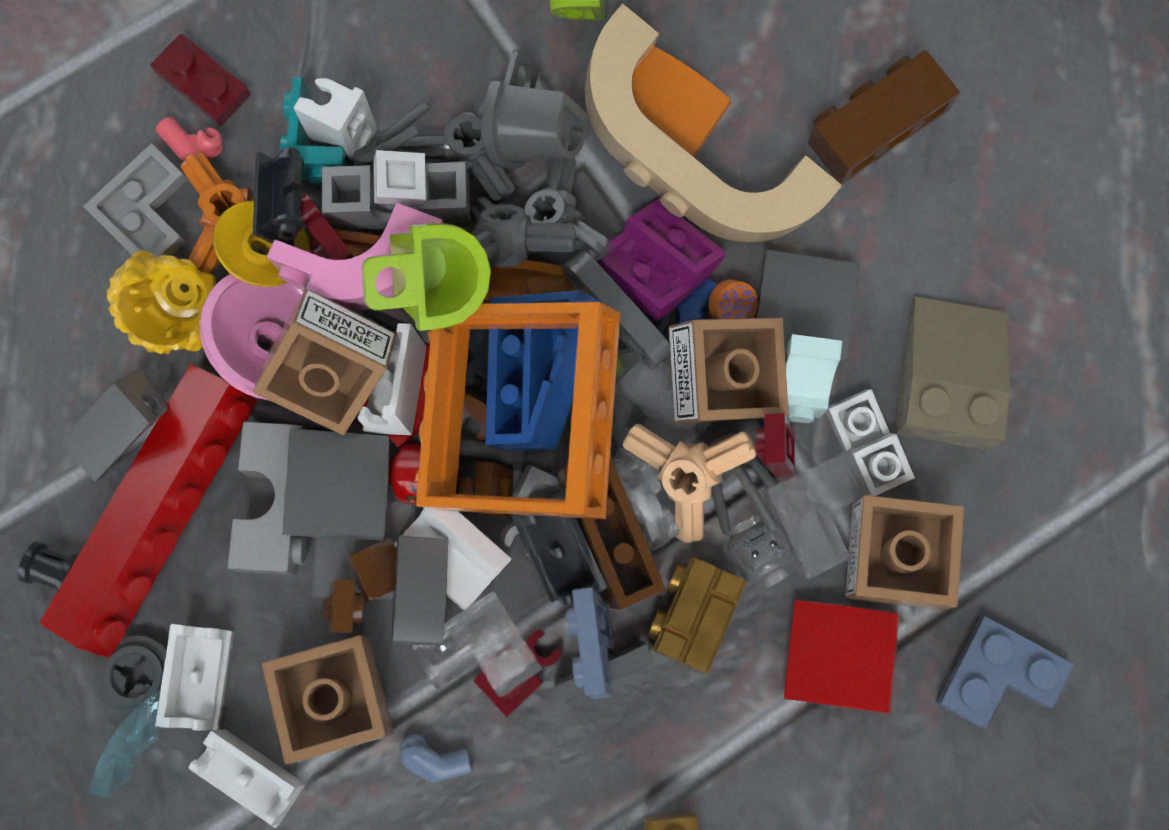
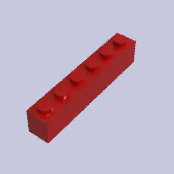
[39,364,258,658]

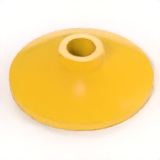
[213,201,310,287]

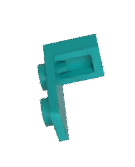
[280,76,351,186]

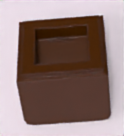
[345,538,396,603]

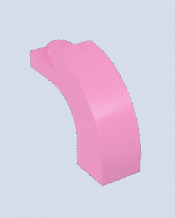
[267,203,444,311]

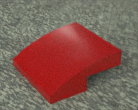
[784,600,900,714]

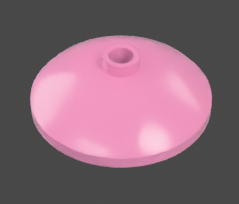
[199,274,304,400]

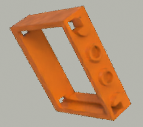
[415,302,620,519]

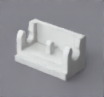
[294,78,378,166]
[358,323,427,435]
[155,624,234,731]
[189,729,306,828]

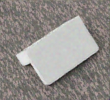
[394,508,511,610]

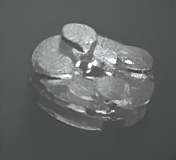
[613,453,680,551]

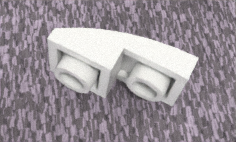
[826,389,915,496]

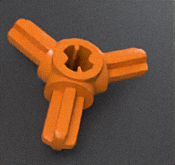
[181,152,254,275]

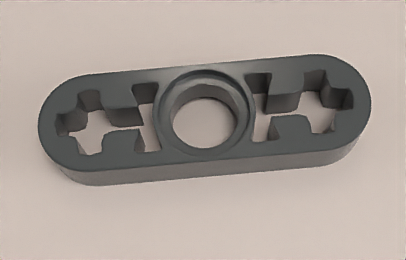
[562,250,670,370]

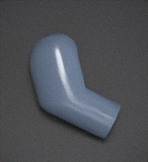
[399,734,473,782]

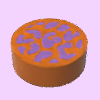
[708,279,758,319]

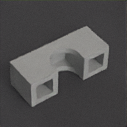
[322,162,471,230]
[228,422,307,576]

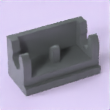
[60,370,168,482]

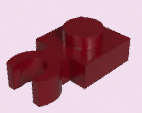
[300,193,354,260]
[473,629,562,718]

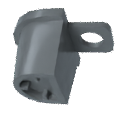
[482,49,590,170]

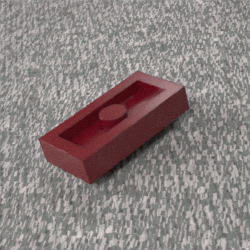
[150,33,251,127]
[756,413,796,478]

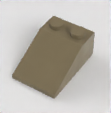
[894,296,1010,450]

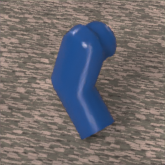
[675,278,717,324]

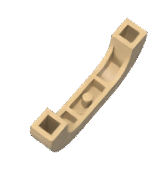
[585,3,842,242]

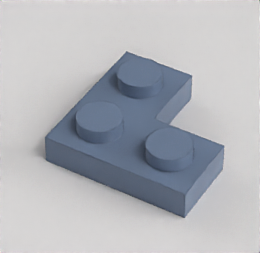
[566,587,615,700]
[936,616,1074,728]

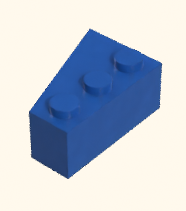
[485,290,604,452]

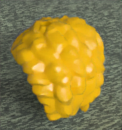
[106,250,217,354]

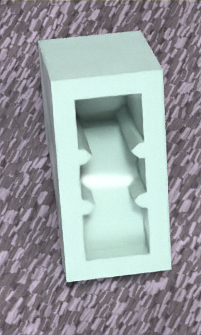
[785,334,842,423]

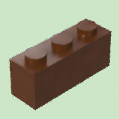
[808,50,960,185]
[555,456,666,610]

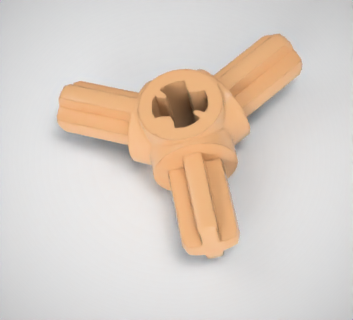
[623,424,757,543]

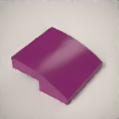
[597,199,726,321]

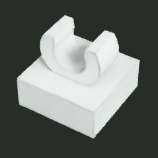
[373,150,426,206]

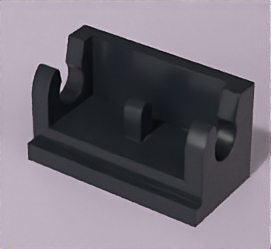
[510,493,607,605]

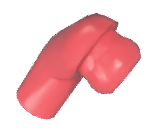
[156,116,222,161]

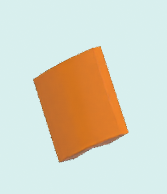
[632,46,731,157]

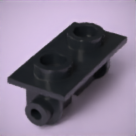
[253,147,304,247]

